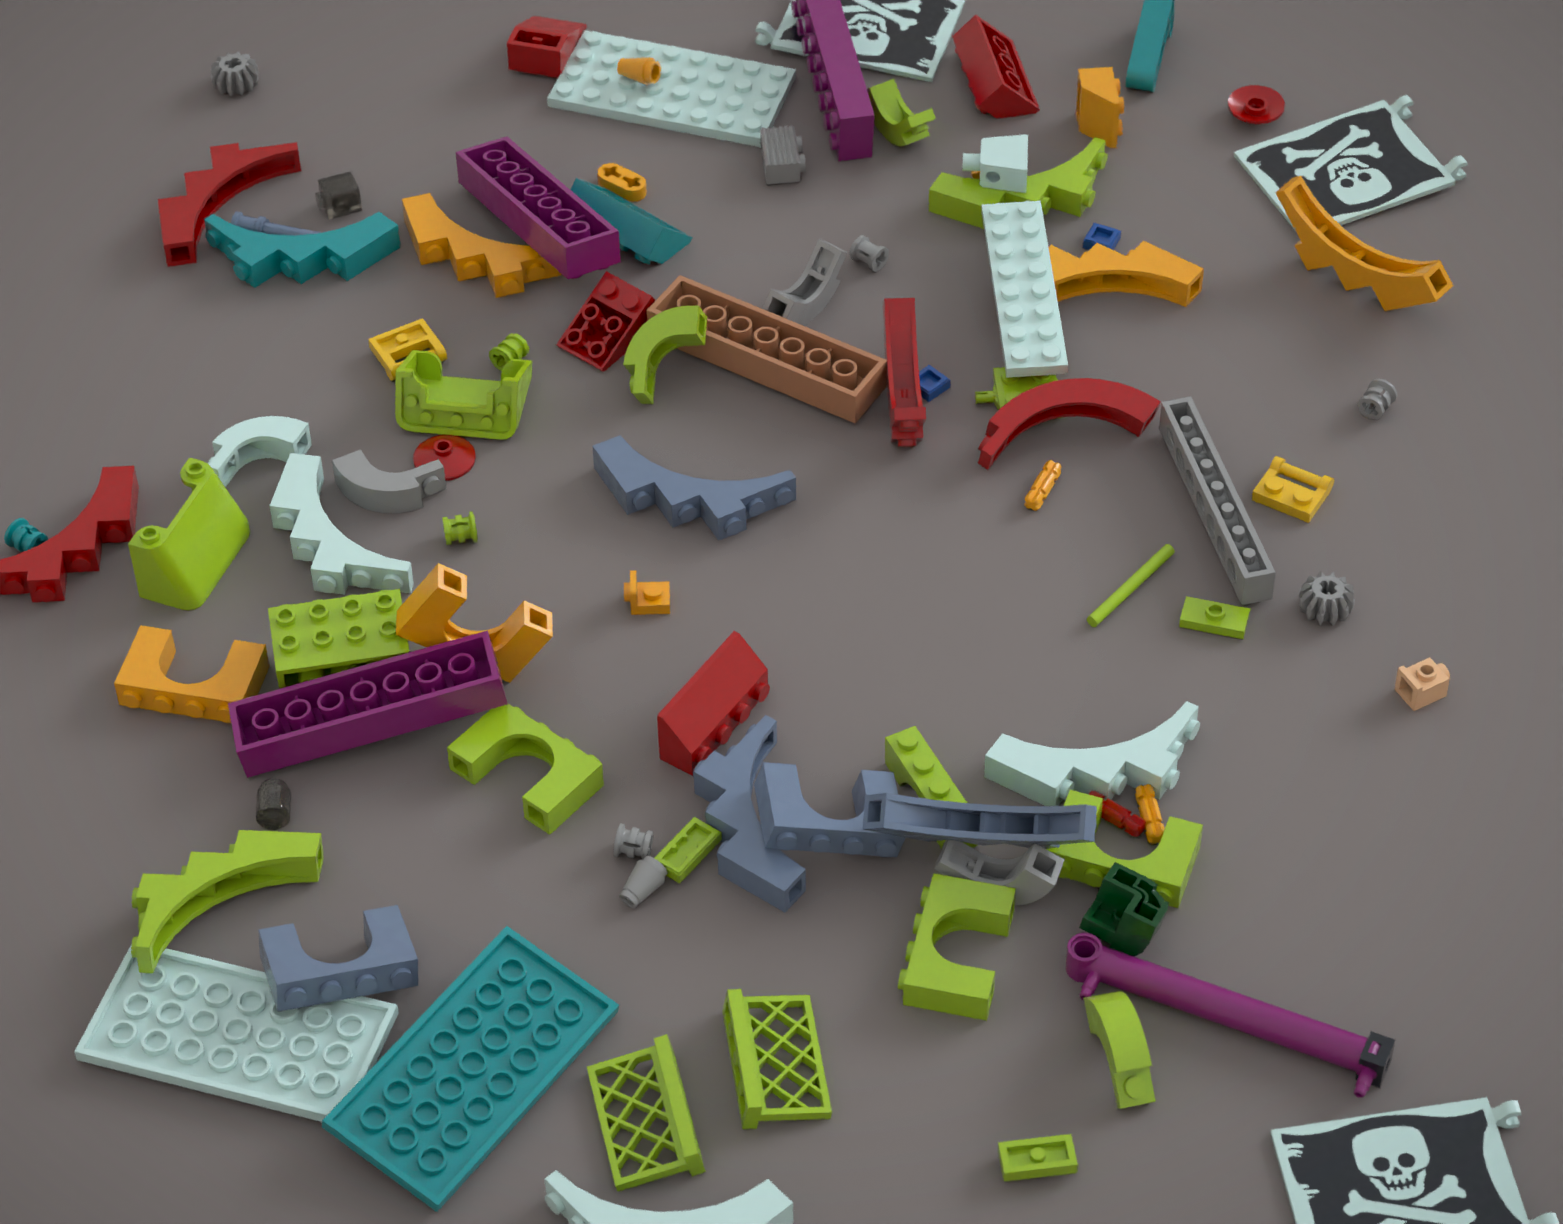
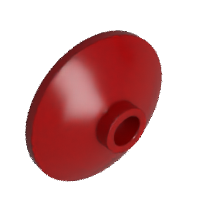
[1228,85,1285,124]
[413,435,476,481]

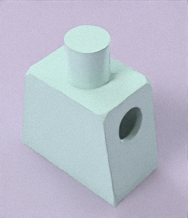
[962,135,1028,193]

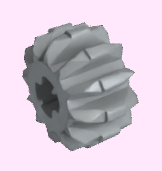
[211,51,259,97]
[1299,571,1355,626]

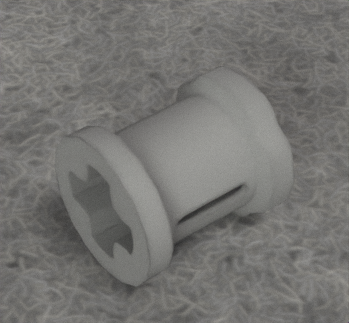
[849,235,889,272]

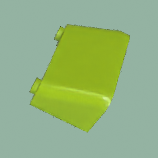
[395,350,532,440]
[128,457,250,611]

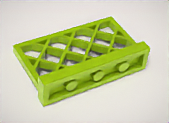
[722,989,832,1129]
[587,1034,706,1192]

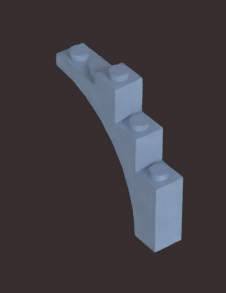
[592,435,796,541]
[693,715,806,913]
[862,793,1097,849]

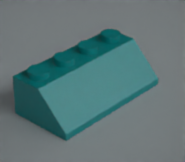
[570,178,693,265]

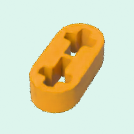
[597,163,647,202]

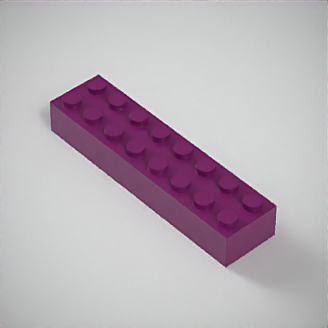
[791,0,874,161]
[456,136,621,279]
[228,630,508,778]

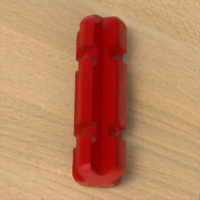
[1088,790,1146,837]

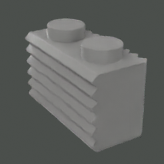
[760,125,806,185]

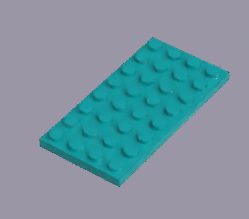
[322,926,619,1212]

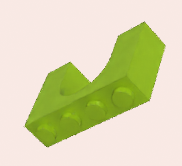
[447,704,604,835]
[1046,790,1203,908]
[898,873,1016,1021]

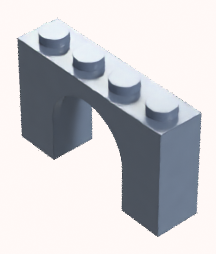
[754,762,906,857]
[258,905,418,1012]

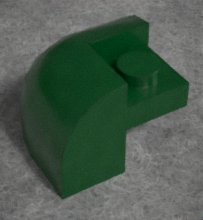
[1079,862,1169,957]

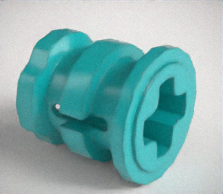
[4,518,48,552]

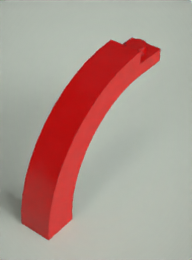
[978,378,1161,470]

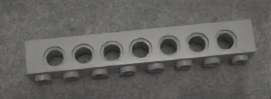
[1159,396,1276,605]

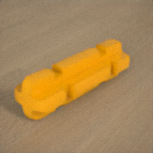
[1024,460,1061,511]
[1135,784,1165,845]

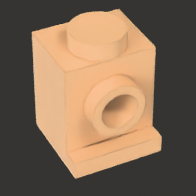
[1394,657,1450,711]

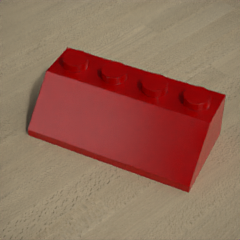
[952,14,1040,119]
[657,631,770,776]

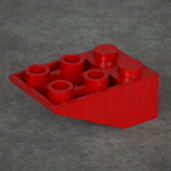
[506,16,587,78]
[556,271,656,372]

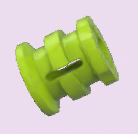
[489,333,529,371]
[442,511,478,545]

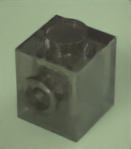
[315,171,362,219]

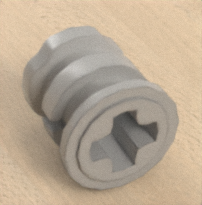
[1358,378,1397,420]
[614,823,654,860]

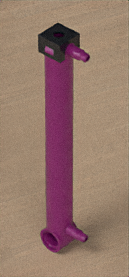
[1065,933,1395,1098]

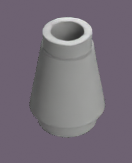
[619,856,667,908]

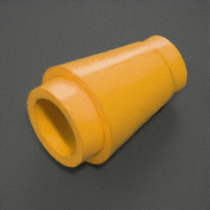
[617,57,661,85]

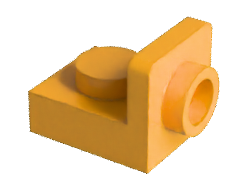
[624,570,670,615]

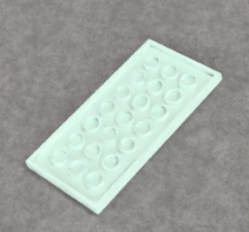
[547,30,796,147]
[74,946,399,1122]

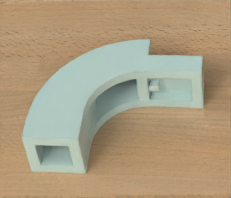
[208,416,312,487]

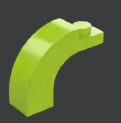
[867,78,936,146]
[623,305,707,404]
[1084,991,1156,1109]

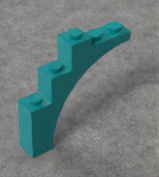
[204,212,401,288]

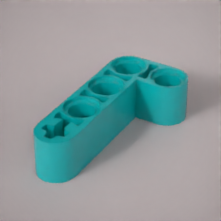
[1125,0,1175,92]

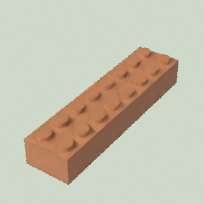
[647,275,887,424]

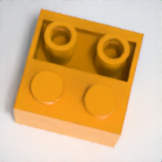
[1075,67,1124,148]

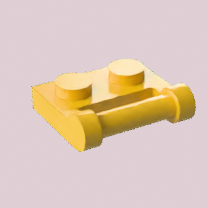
[368,318,447,381]
[1252,456,1334,523]

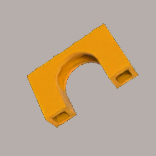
[396,563,553,683]
[114,625,270,723]

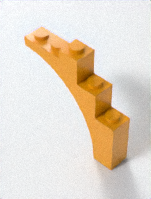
[1275,176,1453,311]
[402,193,562,298]
[1049,241,1204,307]

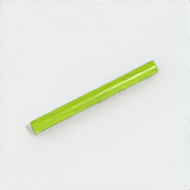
[1087,544,1175,627]

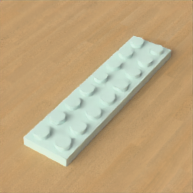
[982,201,1068,378]

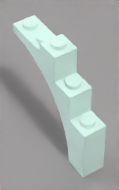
[270,453,414,595]
[984,701,1200,806]
[545,1170,793,1224]

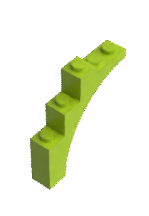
[929,137,1108,229]
[131,830,324,973]

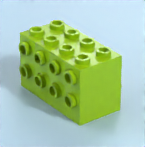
[268,589,410,689]

